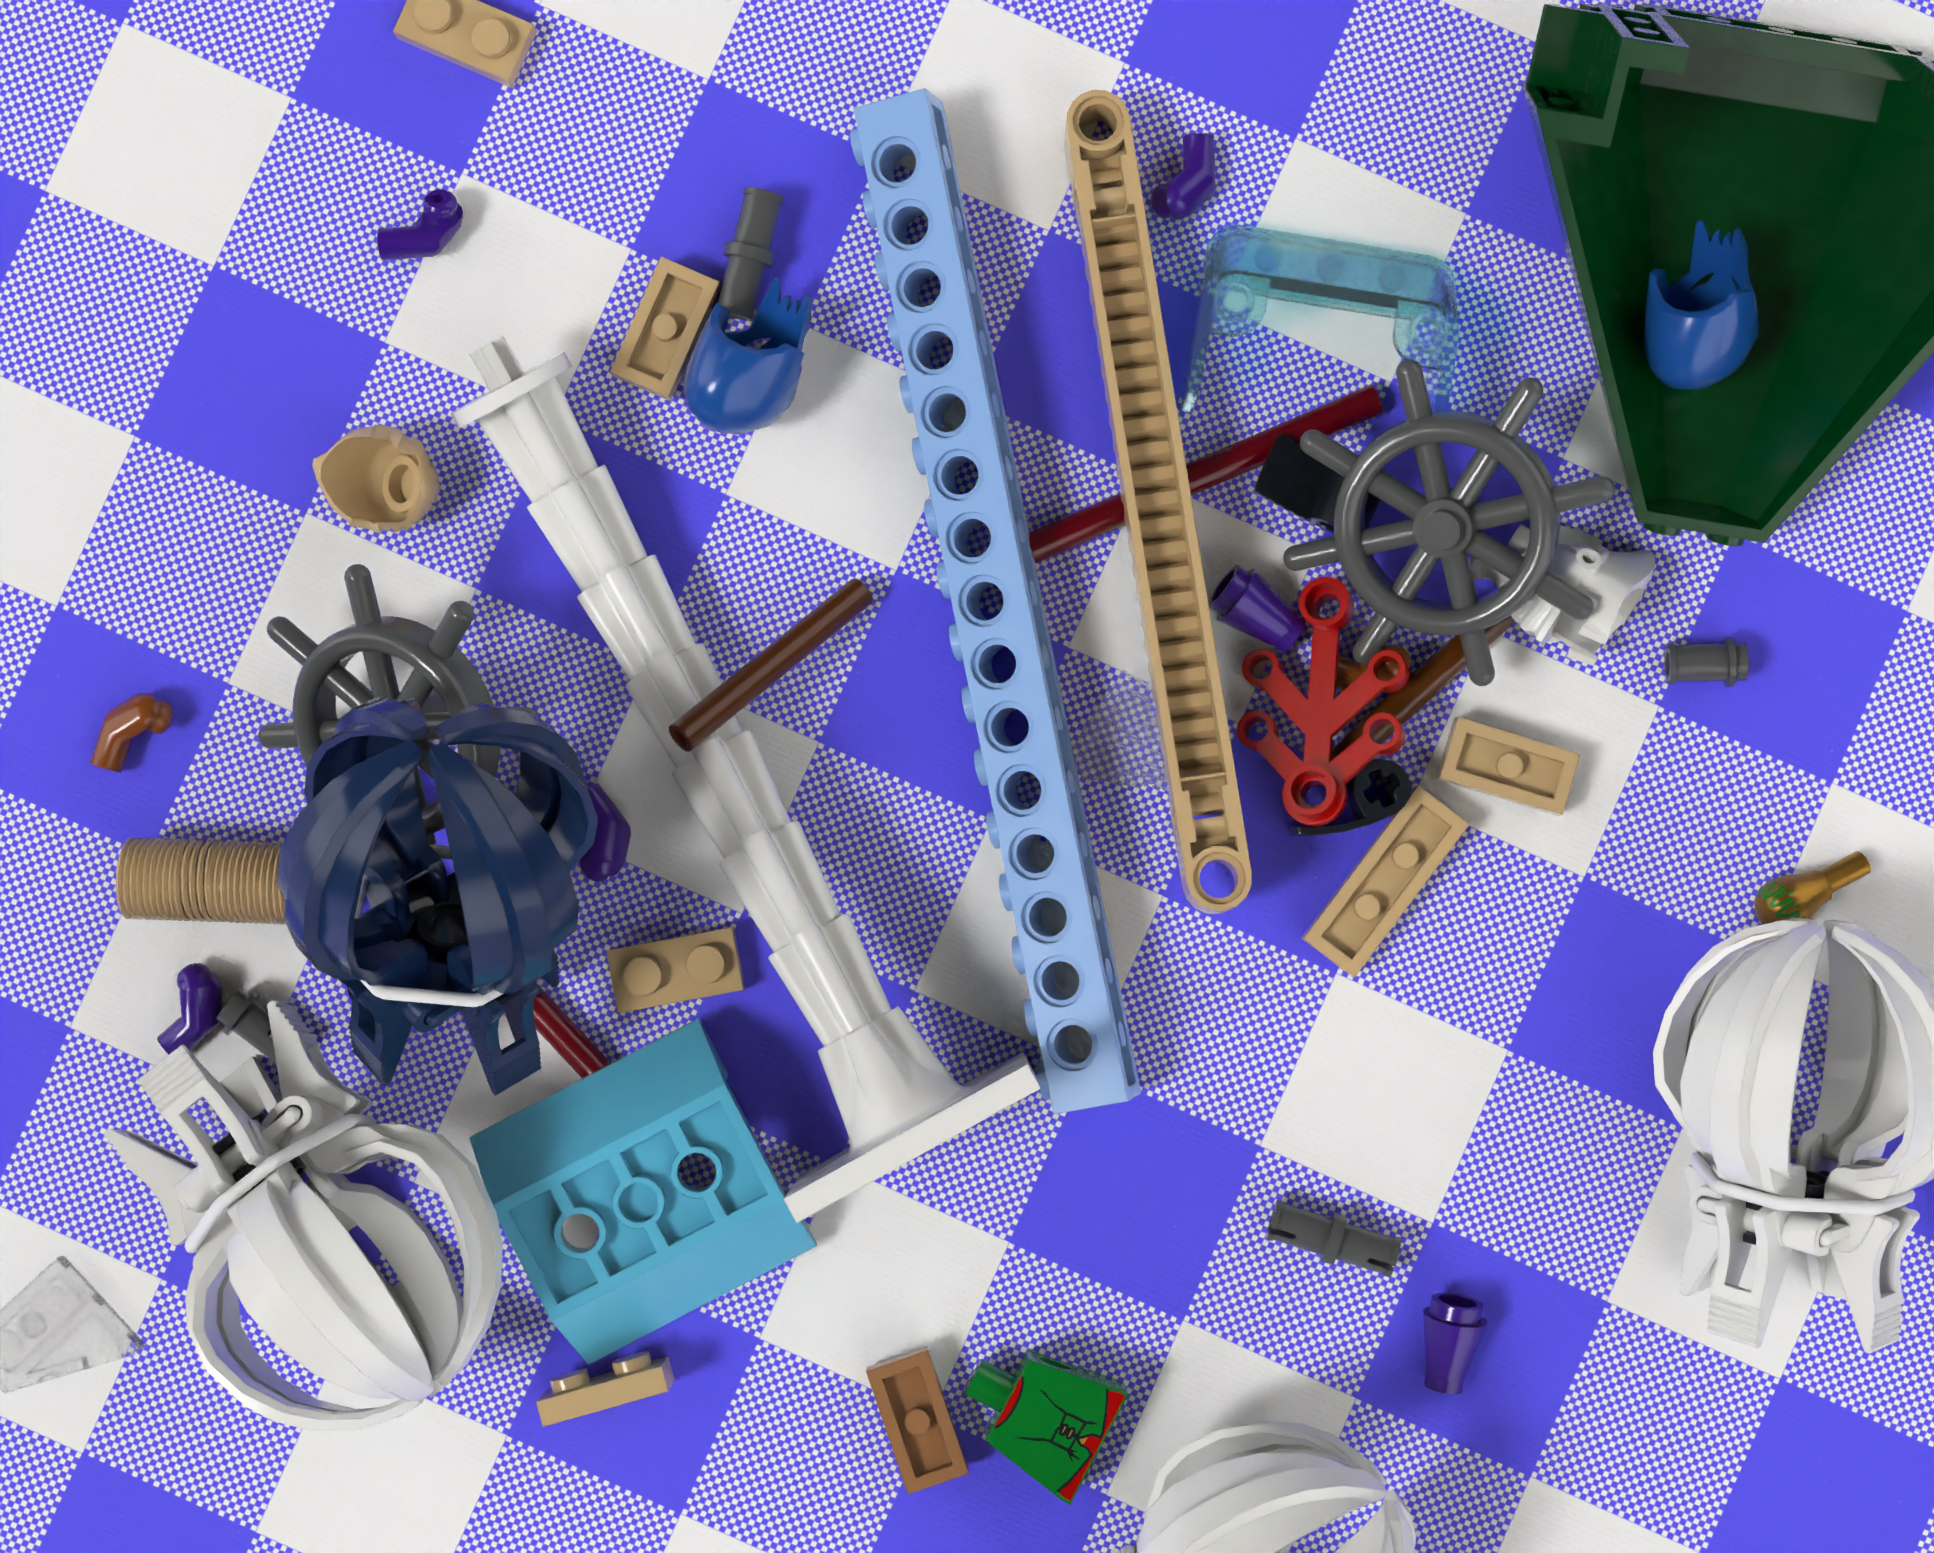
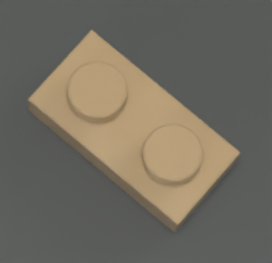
[393,0,537,88]
[610,256,721,401]
[1436,717,1581,816]
[606,927,745,1013]
[536,1351,675,1427]

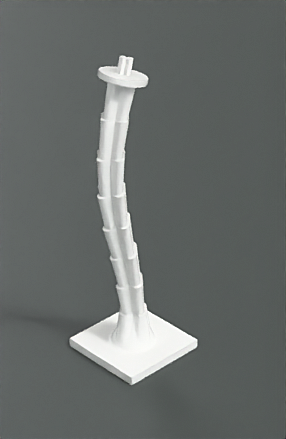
[451,336,1041,1223]

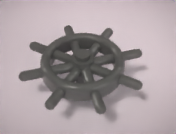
[1283,359,1615,686]
[258,564,538,845]

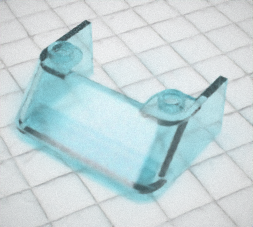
[1179,225,1459,412]

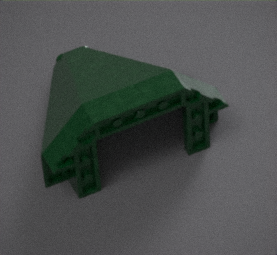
[1522,4,1934,546]

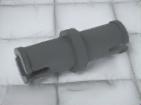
[718,187,784,322]
[1266,1200,1401,1278]

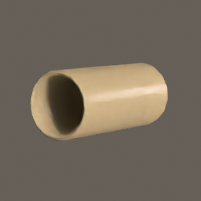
[116,837,286,925]

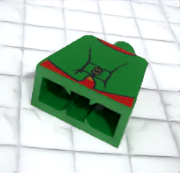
[964,1351,1128,1505]

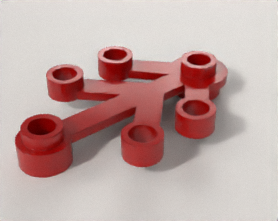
[1237,577,1410,827]

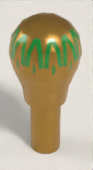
[1754,851,1871,925]

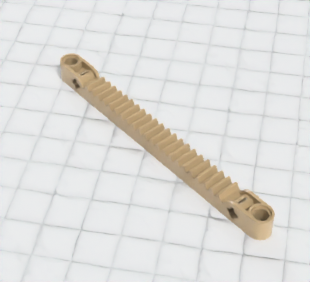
[1065,90,1252,914]

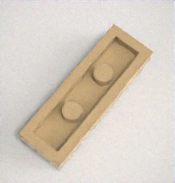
[1301,786,1470,977]

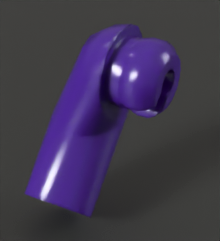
[1151,133,1215,219]
[377,189,463,260]
[579,783,631,882]

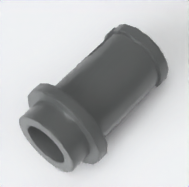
[1664,637,1749,687]
[216,988,277,1066]

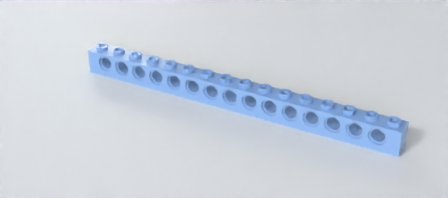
[850,88,1141,1114]

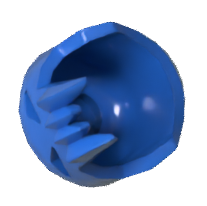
[1644,220,1759,390]
[683,277,811,435]

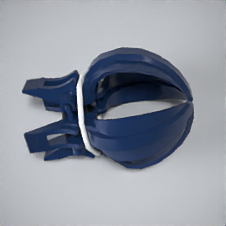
[276,697,598,1096]

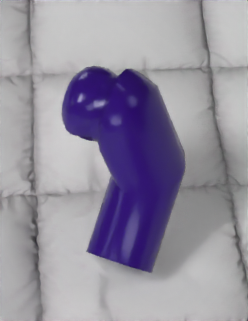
[157,963,223,1055]

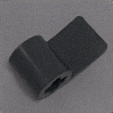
[1254,434,1380,534]
[1288,759,1411,836]

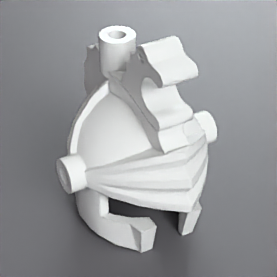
[1468,524,1655,666]

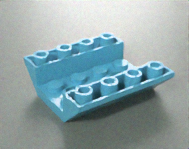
[469,1018,817,1365]

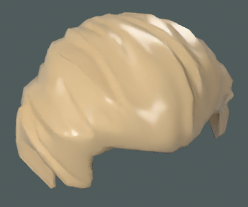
[312,425,440,533]

